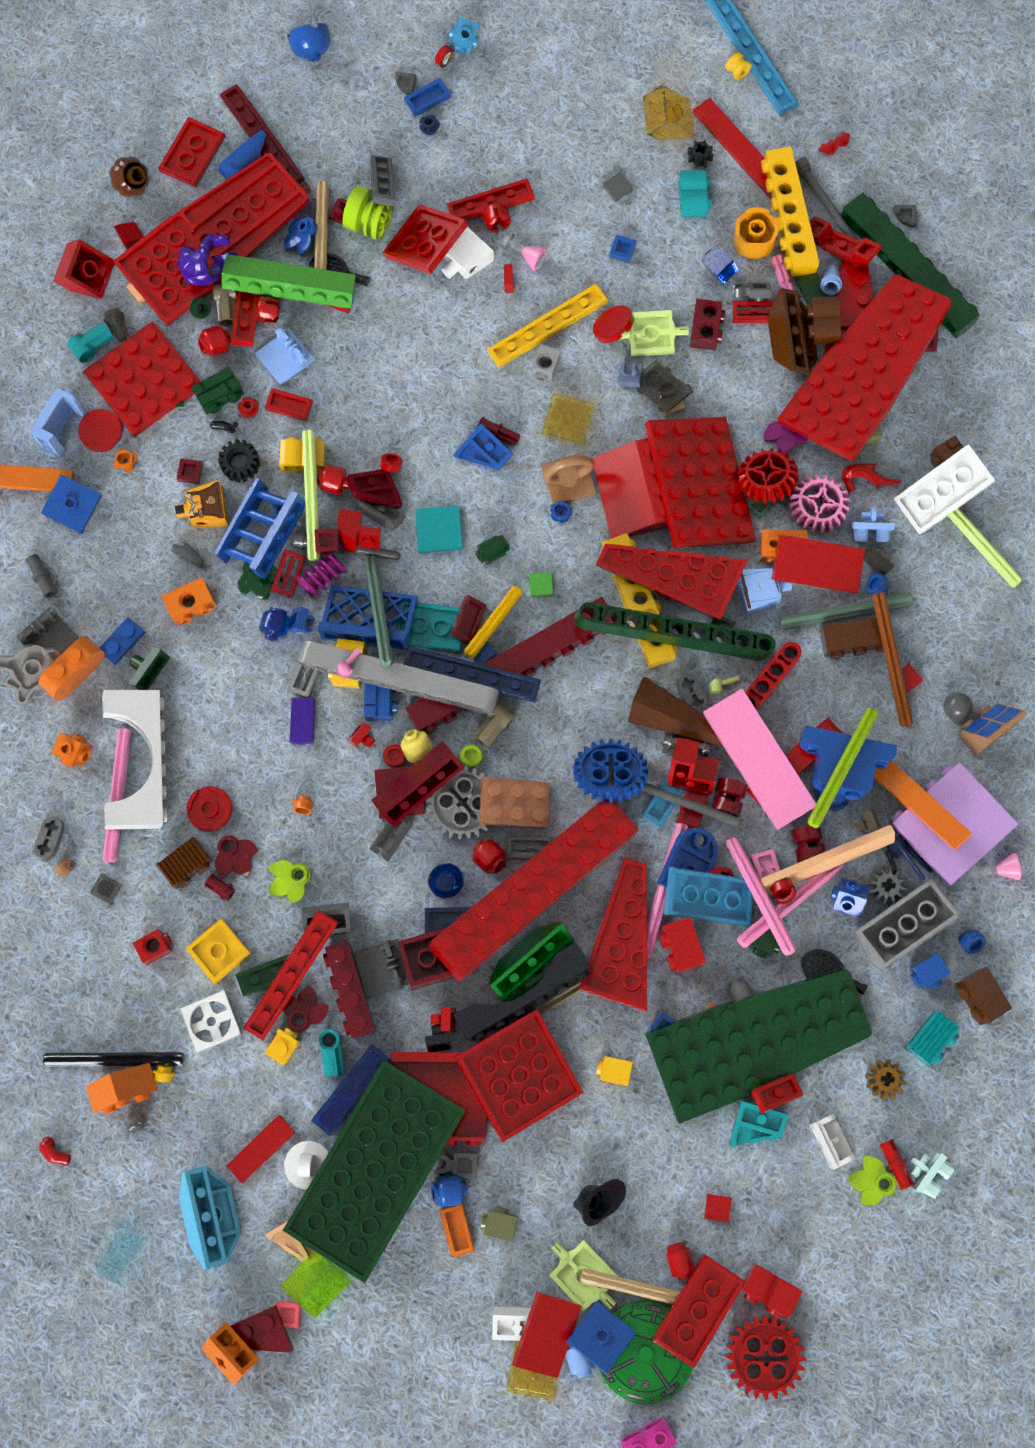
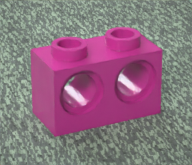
[620,1416,677,1448]

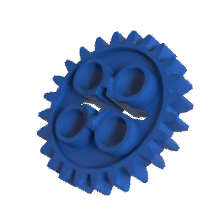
[573,739,649,804]

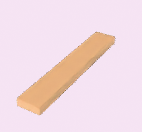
[761,825,895,895]

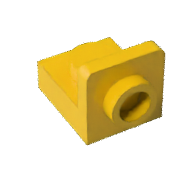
[265,1027,301,1066]

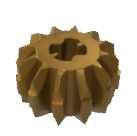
[865,1059,907,1100]

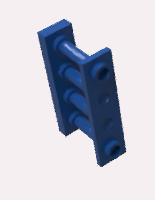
[214,478,305,579]

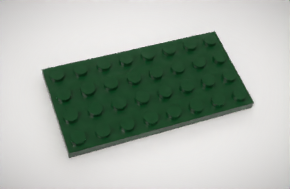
[282,1060,466,1283]

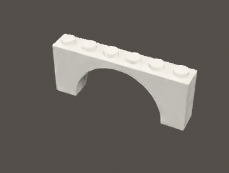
[102,690,167,830]

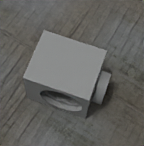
[531,344,561,382]

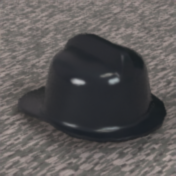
[573,1179,626,1226]

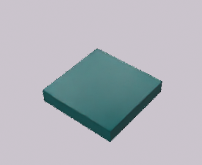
[415,505,463,553]

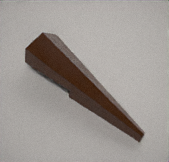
[628,677,723,746]

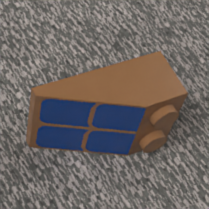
[958,703,1027,756]

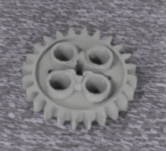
[426,766,494,841]

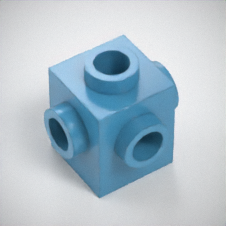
[448,17,480,54]

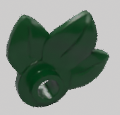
[238,562,283,600]

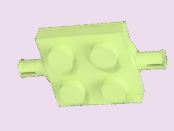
[621,310,689,357]
[549,1239,618,1312]

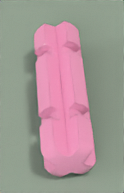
[771,254,795,290]

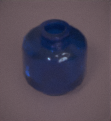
[259,607,291,642]

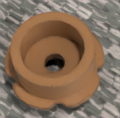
[53,856,74,878]

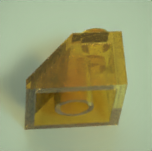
[643,85,694,141]

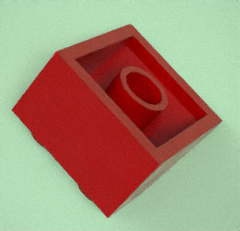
[53,239,114,299]

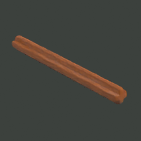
[872,592,913,727]

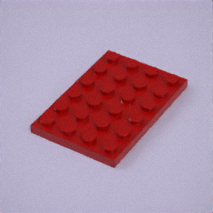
[645,417,756,549]

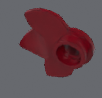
[215,835,258,878]
[283,987,329,1033]

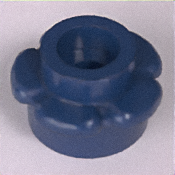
[419,115,440,135]

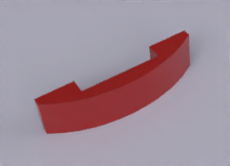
[809,216,882,264]

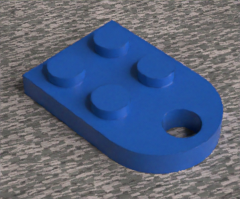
[657,828,718,889]

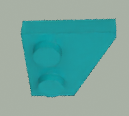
[729,1100,788,1147]

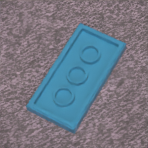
[664,867,754,927]

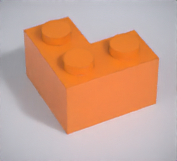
[86,1063,158,1115]

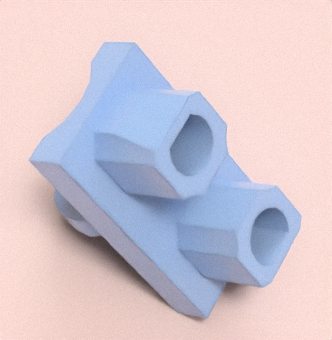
[850,506,894,542]

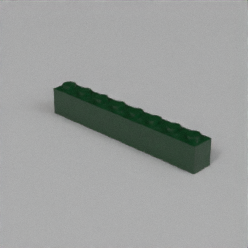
[841,192,980,339]

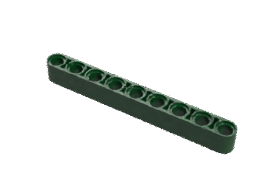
[574,602,776,661]

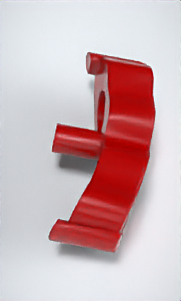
[818,132,850,155]

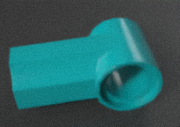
[67,322,114,363]
[318,1029,346,1077]

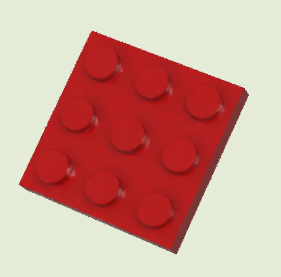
[382,204,468,274]

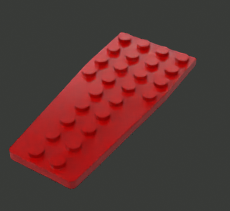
[113,153,309,327]
[777,275,951,462]

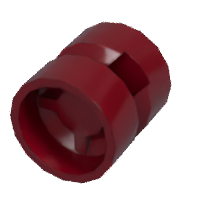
[711,778,747,818]
[791,825,826,863]

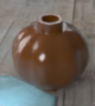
[109,156,149,197]

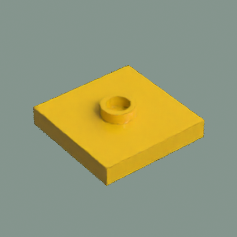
[185,918,251,985]

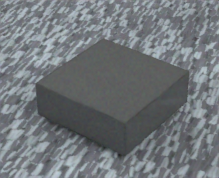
[603,172,633,202]

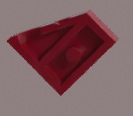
[346,469,403,509]

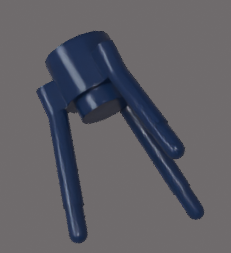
[884,835,933,884]

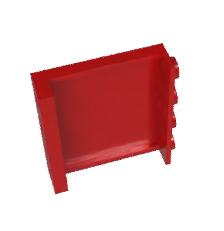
[391,1052,486,1146]

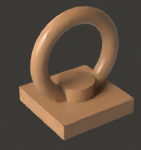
[541,452,596,505]

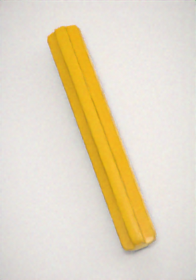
[464,585,523,659]

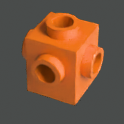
[51,732,93,768]

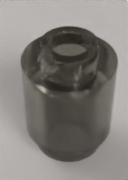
[864,543,896,576]

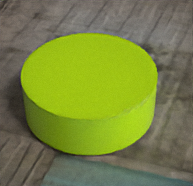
[460,744,483,768]

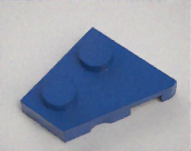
[453,423,514,470]

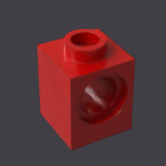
[133,929,173,965]

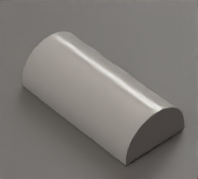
[855,878,961,971]

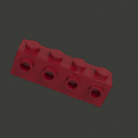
[371,741,465,827]
[323,940,377,1039]

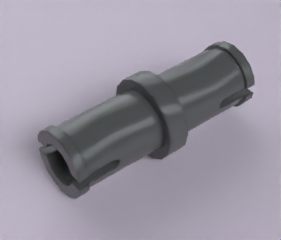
[25,554,57,598]

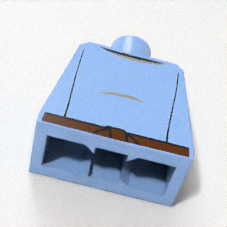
[738,568,792,616]

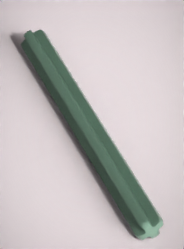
[364,555,393,667]
[780,593,913,629]

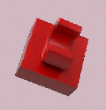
[347,722,376,748]
[431,1007,456,1032]

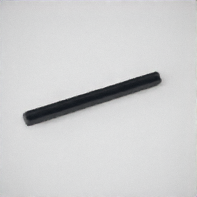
[43,1052,184,1067]

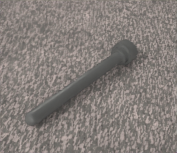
[795,157,858,240]
[294,530,401,560]

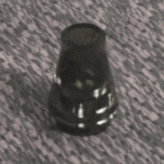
[104,308,130,342]

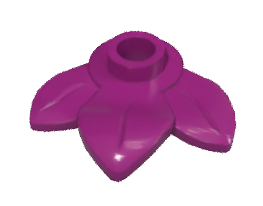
[763,422,808,454]

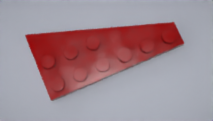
[822,260,873,358]
[596,543,748,622]
[579,857,647,1012]

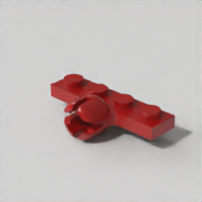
[447,178,535,233]
[231,291,280,347]

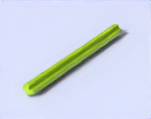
[807,707,879,828]

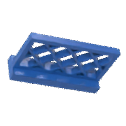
[317,585,418,650]

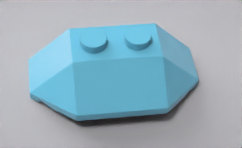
[179,1166,241,1269]

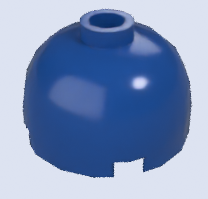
[287,23,330,62]

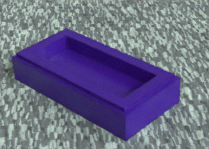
[290,698,315,744]

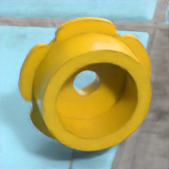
[152,1065,176,1082]

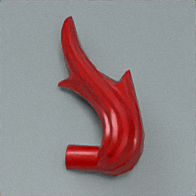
[841,463,902,493]

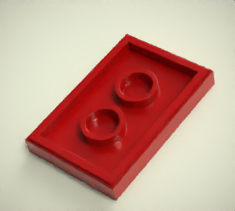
[158,117,226,188]
[512,1291,582,1378]

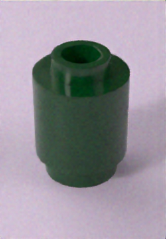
[475,535,510,565]

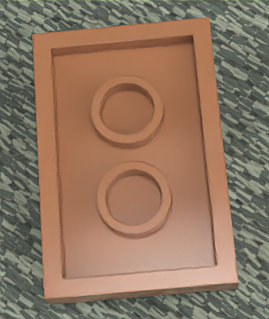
[480,777,549,829]

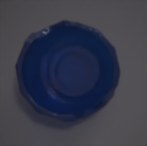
[428,863,464,899]

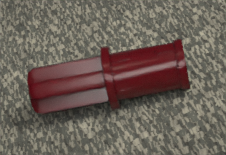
[477,417,520,446]

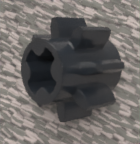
[687,140,714,169]

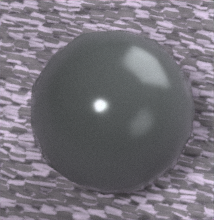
[943,692,973,721]

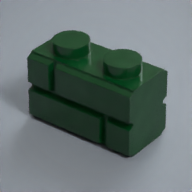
[191,366,244,415]

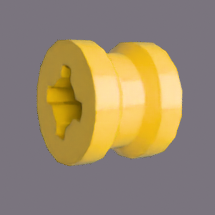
[725,52,752,80]

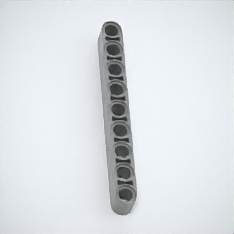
[298,640,499,714]

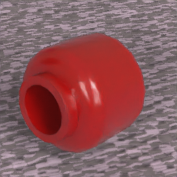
[198,325,231,357]
[317,464,349,496]
[472,839,507,874]

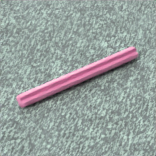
[103,728,131,863]
[647,823,688,957]
[726,837,796,956]
[737,864,844,948]

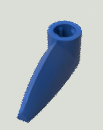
[218,130,266,180]

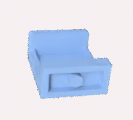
[30,388,87,457]

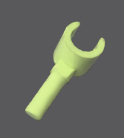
[709,676,740,694]

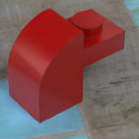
[337,509,381,553]

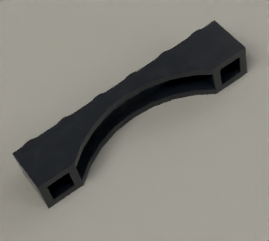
[454,943,593,1043]

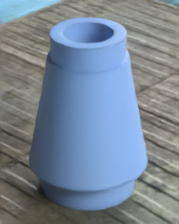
[820,265,842,295]

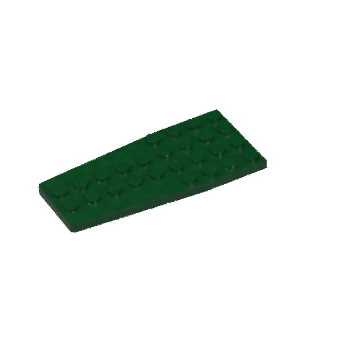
[644,968,872,1124]

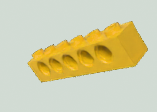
[761,146,819,277]
[602,533,678,670]

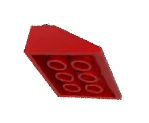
[592,438,669,539]

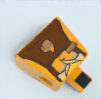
[175,480,229,527]

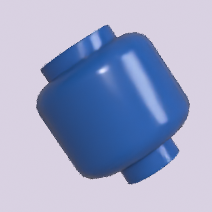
[431,1174,468,1207]

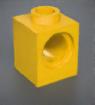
[596,1056,633,1086]

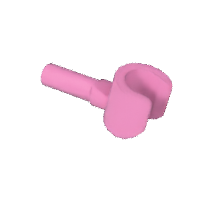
[337,648,361,679]

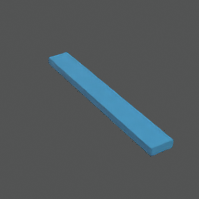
[705,0,798,116]

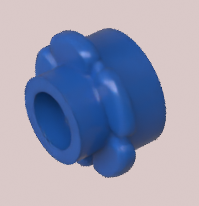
[550,501,572,523]

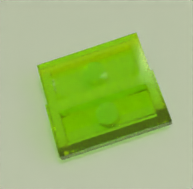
[280,1251,350,1318]

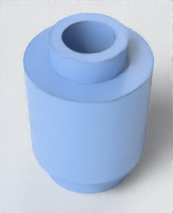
[566,1345,595,1378]

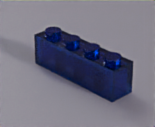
[311,1044,391,1136]

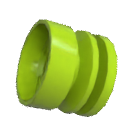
[343,185,394,241]

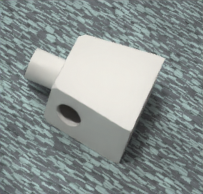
[441,227,494,279]

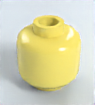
[400,730,434,764]

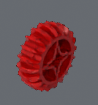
[738,447,799,505]

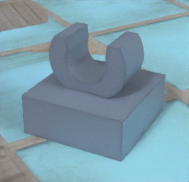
[618,362,644,388]

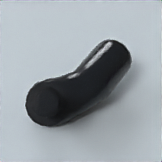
[210,421,238,433]

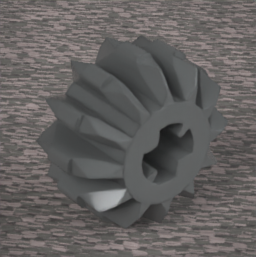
[868,865,908,905]

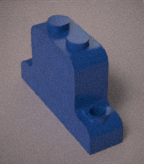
[799,726,897,801]

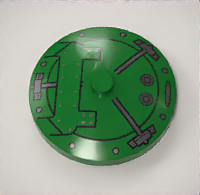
[599,1300,693,1404]

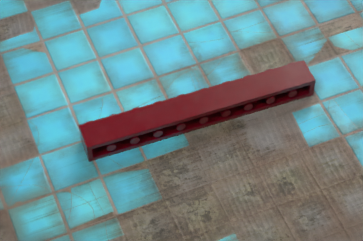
[406,597,613,735]

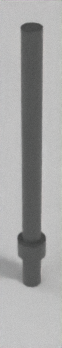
[610,771,742,828]

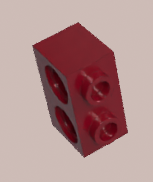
[690,298,726,350]

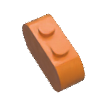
[38,636,105,701]

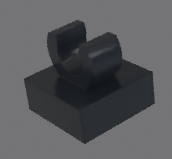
[425,1024,452,1052]

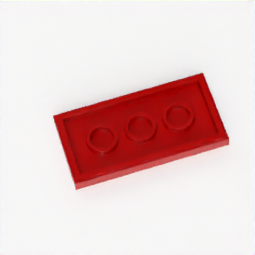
[771,535,865,594]
[652,1254,746,1368]

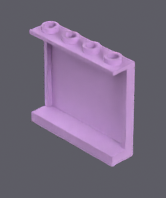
[890,762,1018,888]

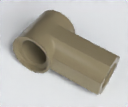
[213,283,237,326]
[473,701,517,749]

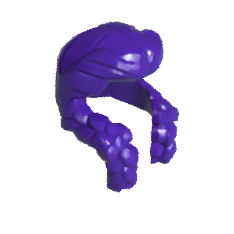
[177,234,238,286]

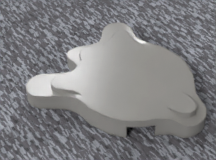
[0,644,60,705]

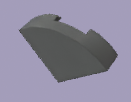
[395,71,416,95]
[893,205,917,228]

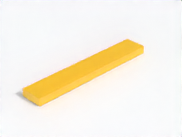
[487,283,608,368]

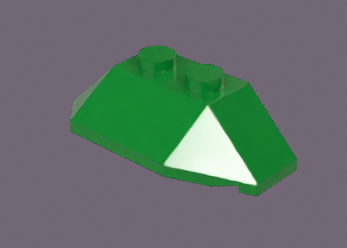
[488,922,575,1002]

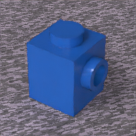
[910,953,951,990]

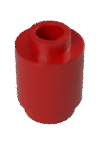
[666,1241,695,1281]

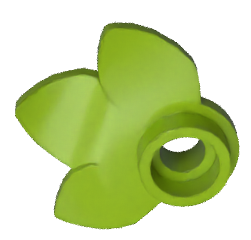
[268,860,311,904]
[848,1156,897,1206]

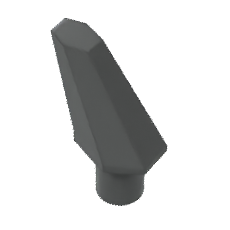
[172,543,203,568]

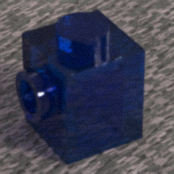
[701,245,739,285]

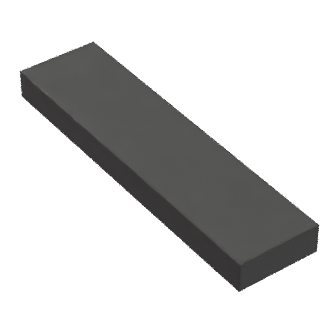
[370,155,395,206]

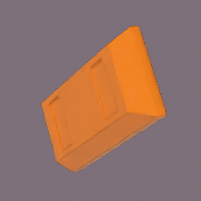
[439,1203,475,1258]

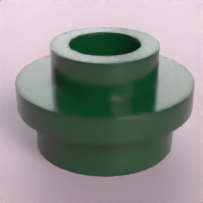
[189,297,211,319]

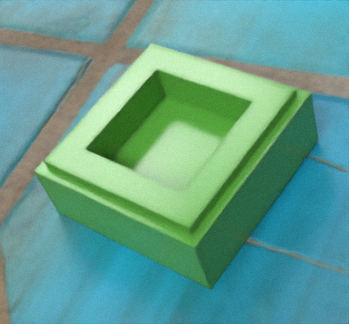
[529,572,553,597]

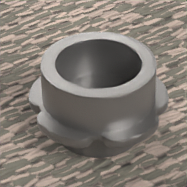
[124,1113,147,1134]

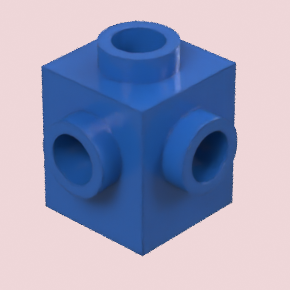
[830,878,869,918]

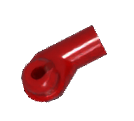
[39,1137,71,1166]

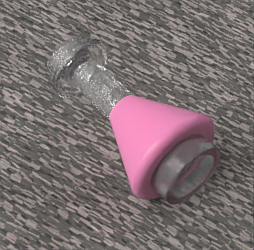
[502,234,550,271]
[971,853,1027,882]

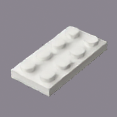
[894,444,995,535]

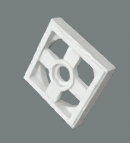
[180,990,242,1053]

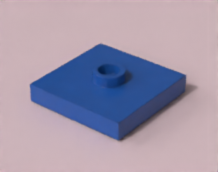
[41,474,102,534]
[567,1301,636,1375]

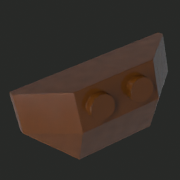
[768,288,818,374]

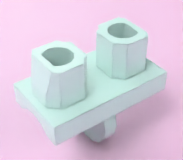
[911,1153,955,1198]

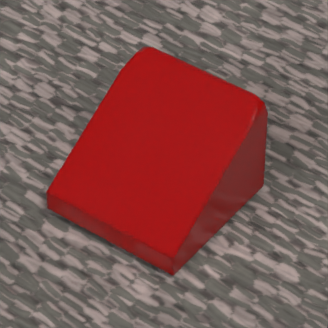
[113,222,143,250]

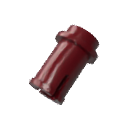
[204,874,235,901]

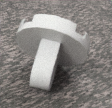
[284,1141,329,1190]

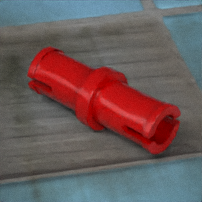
[879,1139,915,1190]

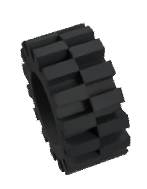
[218,439,260,482]

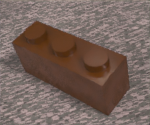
[820,618,884,659]

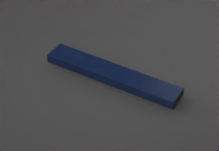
[403,646,541,703]

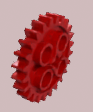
[725,1315,806,1400]

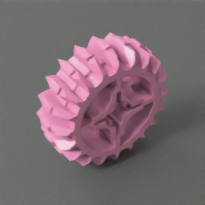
[789,474,850,534]

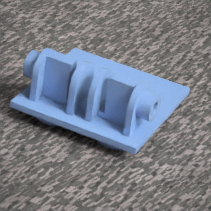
[255,327,315,385]

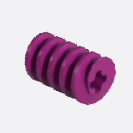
[296,553,347,599]

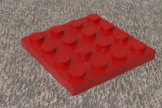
[83,321,201,438]
[455,1009,584,1142]

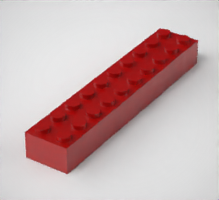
[429,798,639,983]

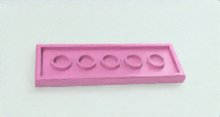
[703,689,816,830]

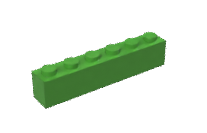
[222,254,356,309]

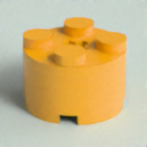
[733,207,779,259]

